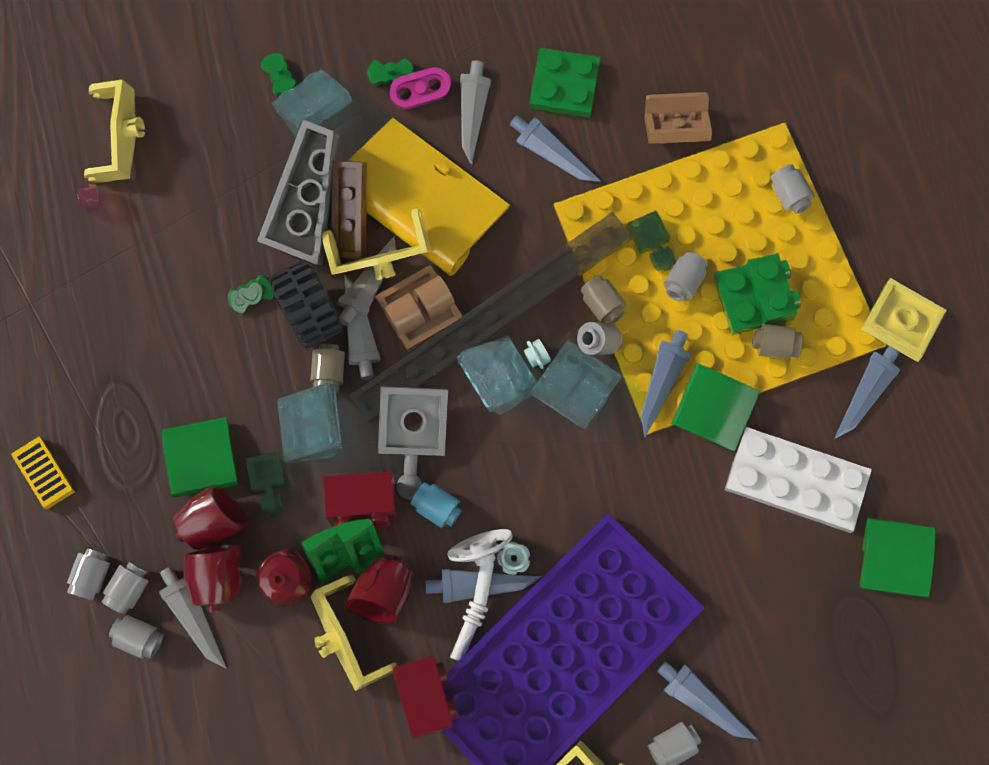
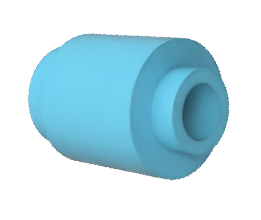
[410,482,462,529]

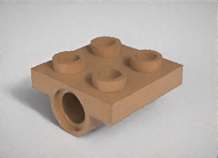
[375,265,463,352]

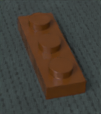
[332,160,367,259]

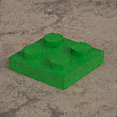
[529,48,600,118]

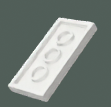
[725,427,872,533]

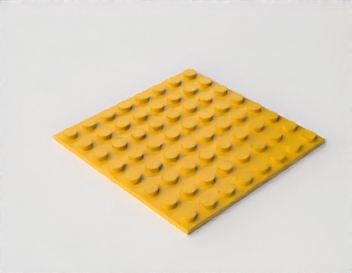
[554,123,886,435]

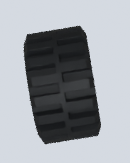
[269,259,342,350]

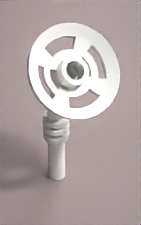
[448,529,513,661]

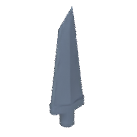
[510,115,602,182]
[641,330,691,437]
[834,346,900,439]
[425,569,542,603]
[657,661,758,740]

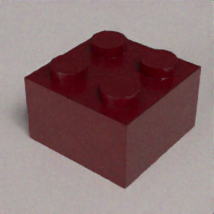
[323,471,398,530]
[392,656,459,740]

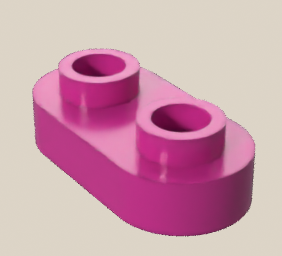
[390,67,451,110]

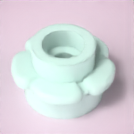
[524,339,551,369]
[497,542,530,575]

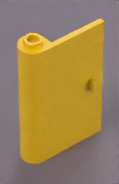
[348,118,510,276]

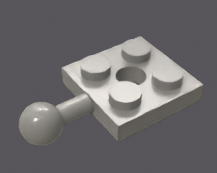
[378,386,448,500]

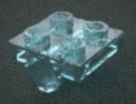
[271,69,353,137]
[456,336,541,415]
[531,340,622,430]
[277,383,342,464]

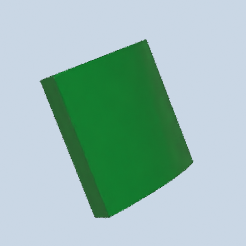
[671,363,760,452]
[162,417,238,498]
[859,517,935,598]
[301,519,385,585]

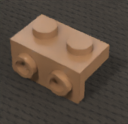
[645,92,712,144]

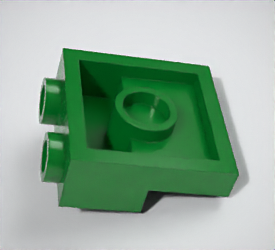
[713,253,801,336]

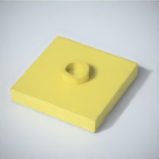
[861,278,947,362]

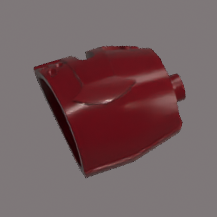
[173,485,250,550]
[183,543,242,611]
[255,548,313,608]
[345,556,413,624]

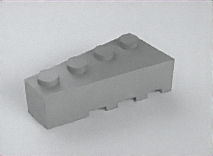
[257,120,339,266]

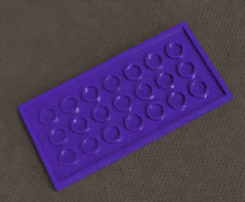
[443,513,705,765]

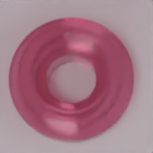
[77,181,98,212]

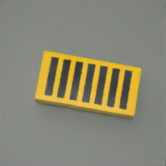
[11,436,75,510]

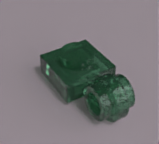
[627,211,676,272]
[246,451,286,518]

